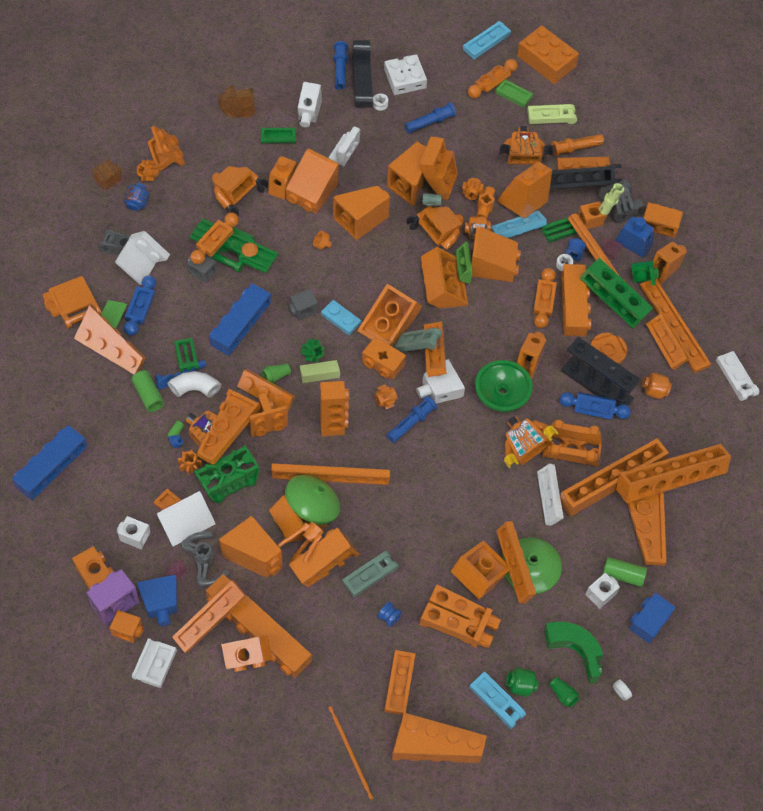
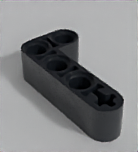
[352,40,373,107]

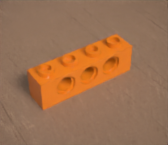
[320,381,349,436]

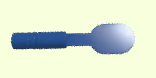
[155,360,206,389]

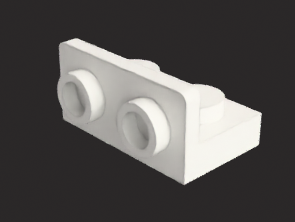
[329,127,360,167]

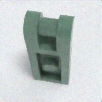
[422,193,441,206]
[395,328,442,352]
[342,551,400,598]

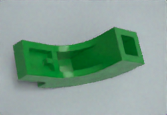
[544,622,603,684]

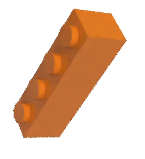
[561,264,591,337]

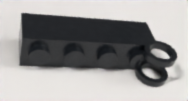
[550,164,622,189]

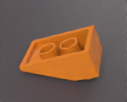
[357,284,423,346]

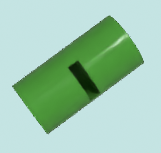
[131,370,164,412]
[602,557,647,587]

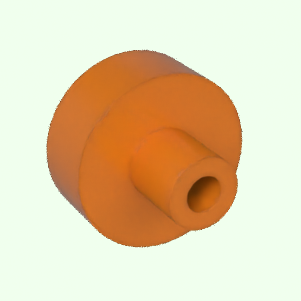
[313,230,332,250]

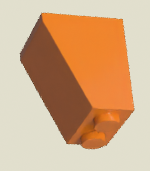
[387,141,426,207]
[286,148,339,214]
[498,161,552,219]
[333,186,390,240]
[471,226,521,282]
[219,516,283,578]

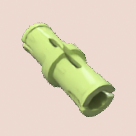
[598,183,624,215]

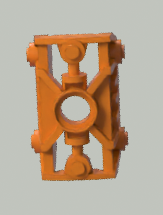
[542,420,602,467]

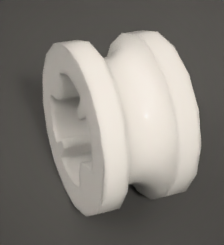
[373,94,388,111]
[556,254,573,271]

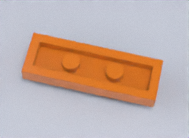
[557,157,610,169]
[646,314,690,370]
[237,369,295,411]
[384,650,416,715]

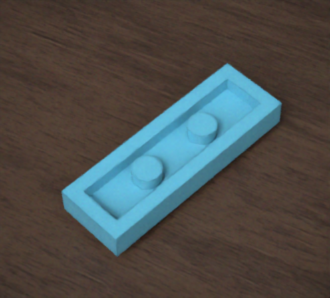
[463,21,511,59]
[491,210,547,238]

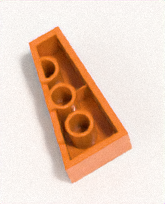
[392,713,487,763]

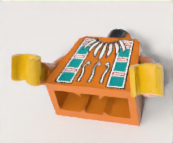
[504,416,559,469]

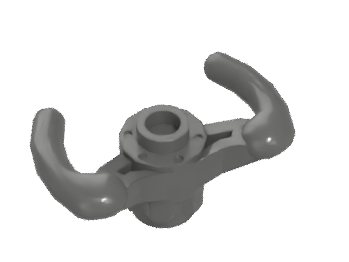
[181,531,230,588]

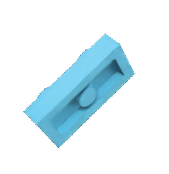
[321,300,361,336]

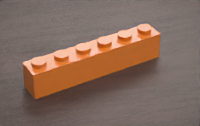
[560,438,669,517]
[206,574,312,679]

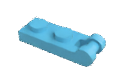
[469,671,526,729]

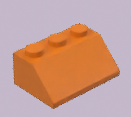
[421,247,468,308]

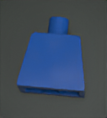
[614,217,654,258]
[137,575,178,626]

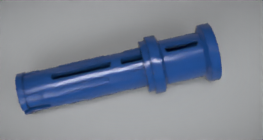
[333,41,349,90]
[404,102,456,134]
[386,396,437,443]

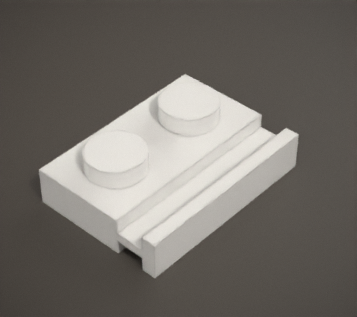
[132,638,177,688]

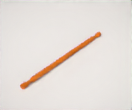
[328,706,374,800]

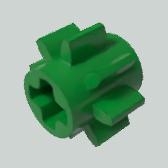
[301,339,325,362]

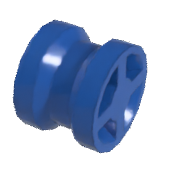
[565,239,586,261]
[377,601,403,628]

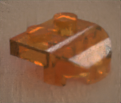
[218,85,255,118]

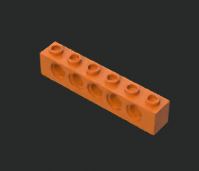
[616,444,731,503]

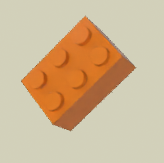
[517,25,579,84]

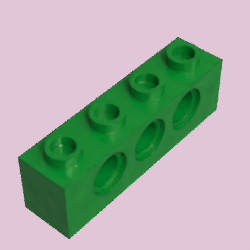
[579,257,653,329]

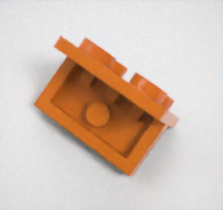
[147,126,185,171]
[249,393,288,437]

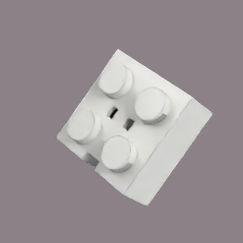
[384,54,427,95]

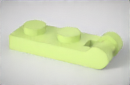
[527,104,577,124]

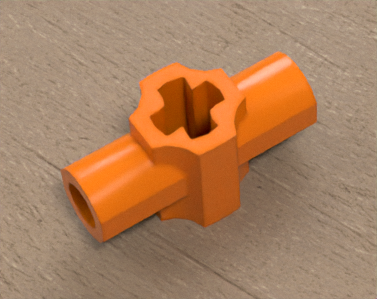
[476,186,495,218]

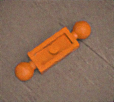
[468,59,518,98]
[190,213,239,265]
[533,268,557,328]

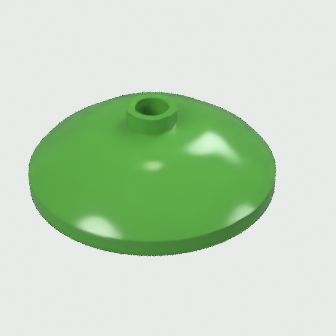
[285,475,340,525]
[502,537,562,594]

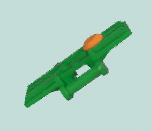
[189,218,279,273]

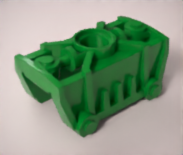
[194,445,260,504]

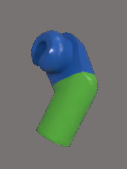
[168,421,184,448]

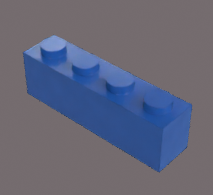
[209,283,271,356]
[12,425,88,501]

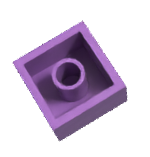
[86,569,139,626]

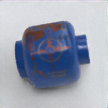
[124,183,150,211]

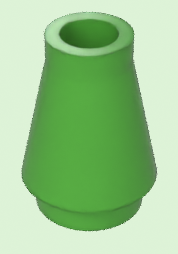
[261,363,291,383]

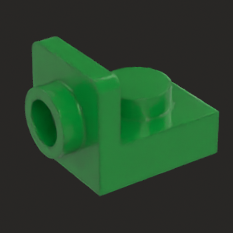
[631,261,659,286]

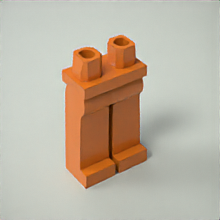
[419,585,501,648]

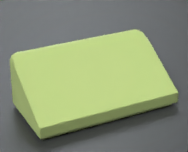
[300,360,340,383]

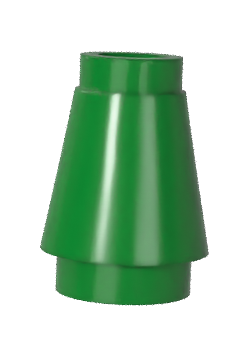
[549,677,580,708]

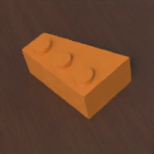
[289,528,360,587]

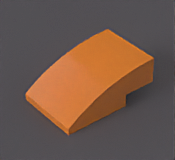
[420,137,458,201]

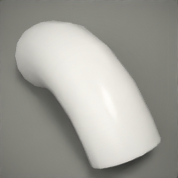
[167,371,221,398]

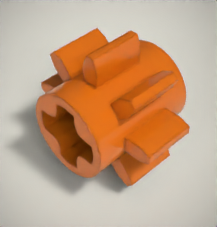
[137,160,159,181]
[462,178,484,200]
[374,384,397,409]
[177,449,202,475]

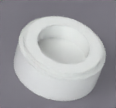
[613,680,632,701]

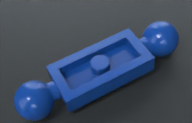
[124,275,156,336]
[559,392,631,420]

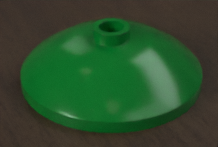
[475,360,533,412]

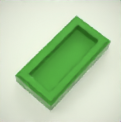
[495,79,533,108]

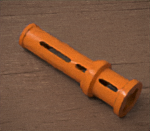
[551,134,604,157]

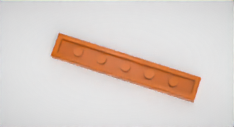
[639,279,711,373]
[271,464,390,485]

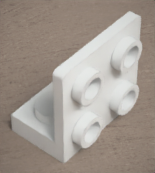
[115,231,170,285]

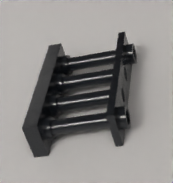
[561,337,641,407]

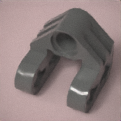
[599,180,646,223]

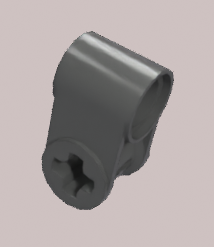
[98,230,130,256]

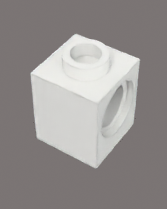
[117,516,151,550]
[586,573,620,609]

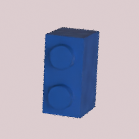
[629,593,676,644]

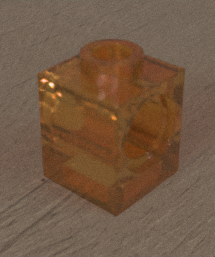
[92,159,121,191]

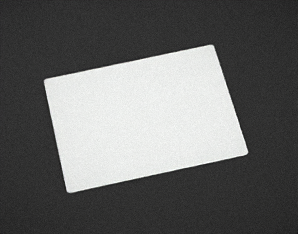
[157,491,216,546]

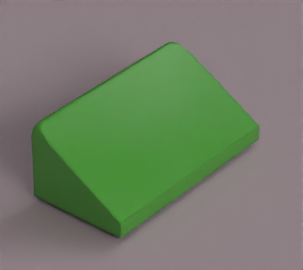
[455,242,472,284]
[101,300,127,329]

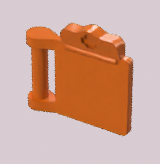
[43,276,102,329]

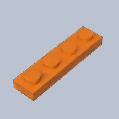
[424,321,447,377]
[496,521,536,604]
[172,580,247,653]

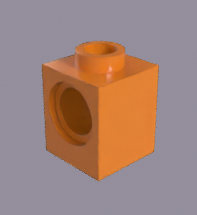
[578,201,607,229]
[109,610,144,643]

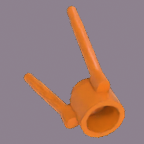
[278,522,324,563]

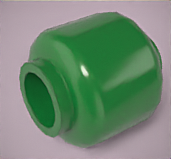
[506,667,539,697]

